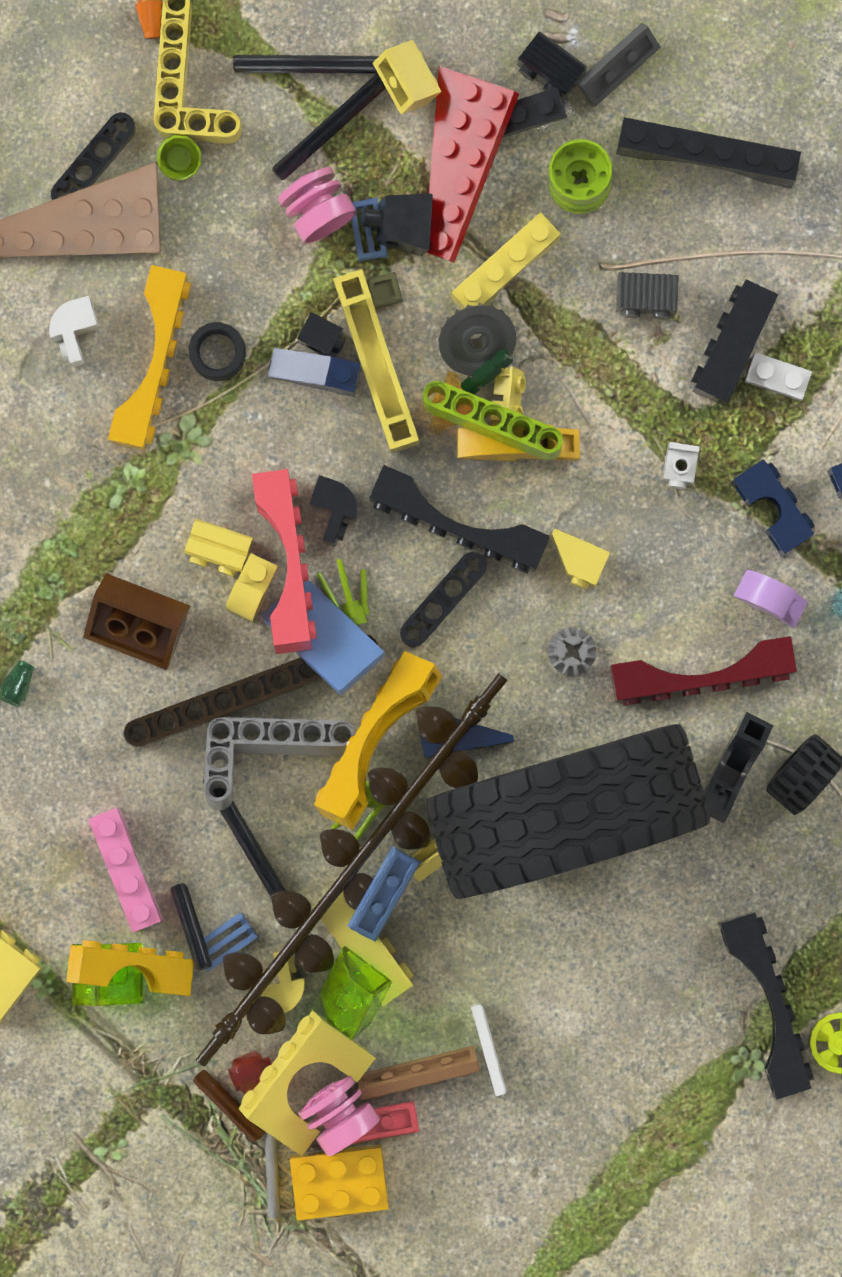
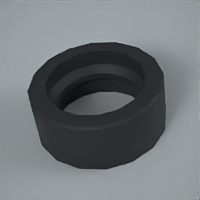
[188,322,246,381]

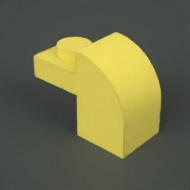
[225,553,278,623]
[261,951,305,1013]

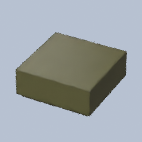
[366,272,403,309]

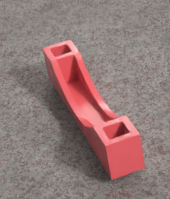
[252,469,317,654]

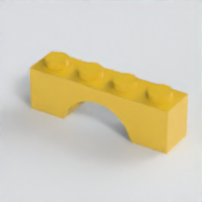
[66,940,194,996]

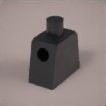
[361,193,433,256]

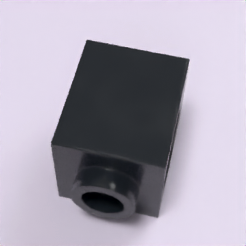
[297,312,346,356]

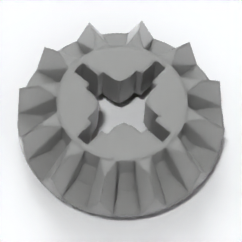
[548,628,596,676]

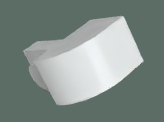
[49,296,100,368]

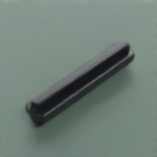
[171,883,212,971]

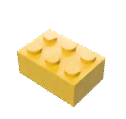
[290,1144,389,1221]

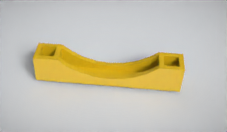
[108,265,192,451]
[314,651,443,830]

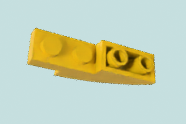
[457,424,580,462]

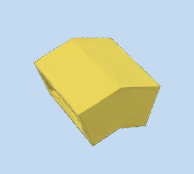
[411,839,444,882]

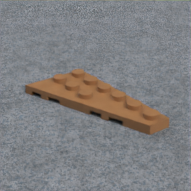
[0,161,161,257]

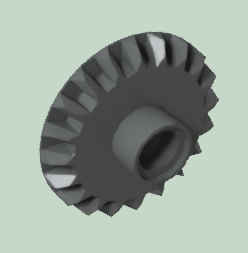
[438,302,516,376]

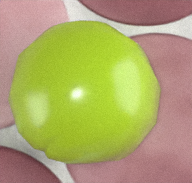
[156,135,201,181]

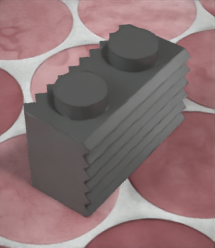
[616,272,679,320]

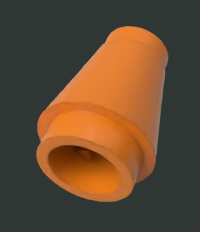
[135,0,163,39]

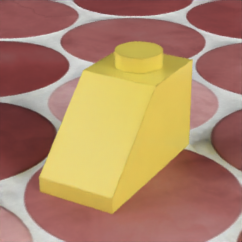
[551,528,610,590]

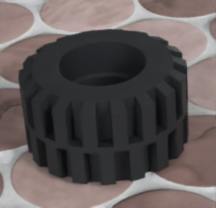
[766,734,842,815]

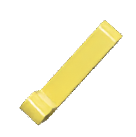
[154,0,242,144]

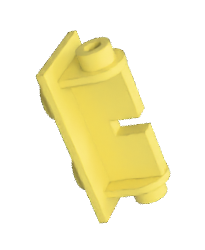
[490,366,526,425]

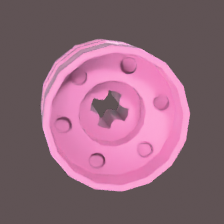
[277,167,357,244]
[298,1076,380,1157]

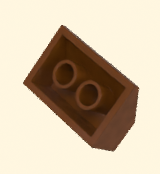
[83,573,190,670]

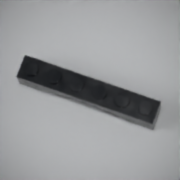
[616,117,801,188]
[369,465,550,574]
[718,912,814,1100]

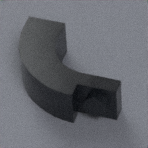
[704,712,774,823]

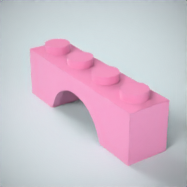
[88,808,164,933]

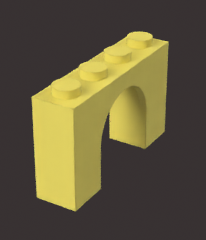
[0,930,44,1024]
[238,1010,376,1156]

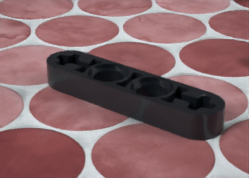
[50,112,136,200]
[400,552,487,648]

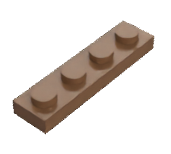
[358,1045,480,1100]

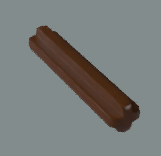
[193,1070,265,1143]

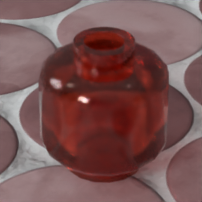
[227,1050,272,1095]

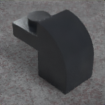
[309,475,358,546]

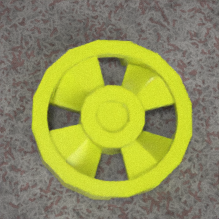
[809,1012,842,1074]

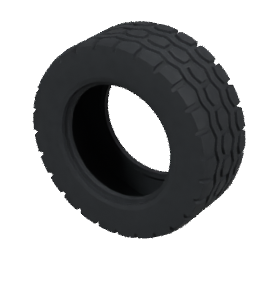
[426,723,710,899]

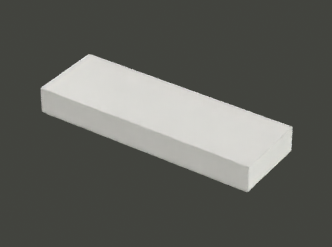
[471,1003,507,1096]

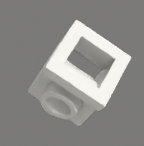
[662,442,700,489]

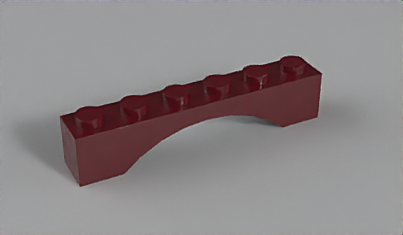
[610,636,797,706]

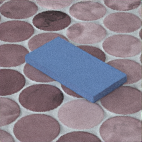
[260,580,386,696]

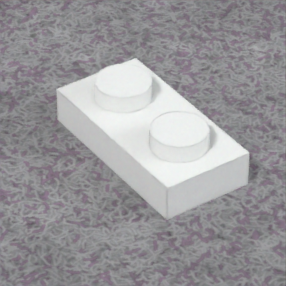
[745,352,812,401]

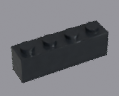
[691,279,778,407]

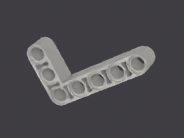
[204,717,356,810]

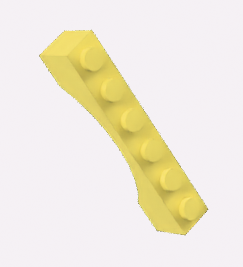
[333,269,419,454]

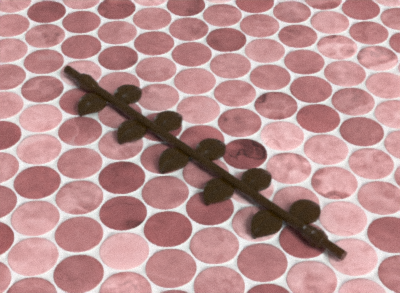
[195,673,508,1067]

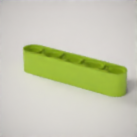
[423,381,563,461]

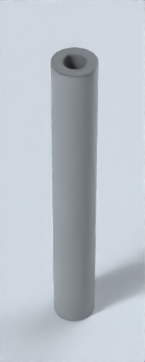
[265,1132,281,1218]

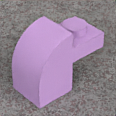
[734,569,808,628]

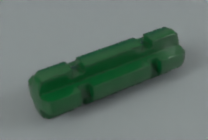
[461,348,513,395]

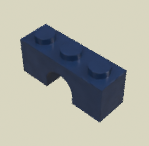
[731,459,815,557]

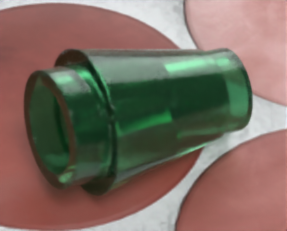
[0,660,35,707]

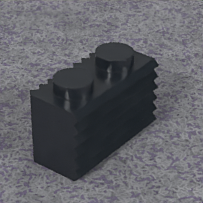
[517,31,587,100]

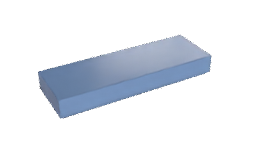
[347,846,420,942]

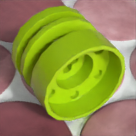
[549,139,612,214]

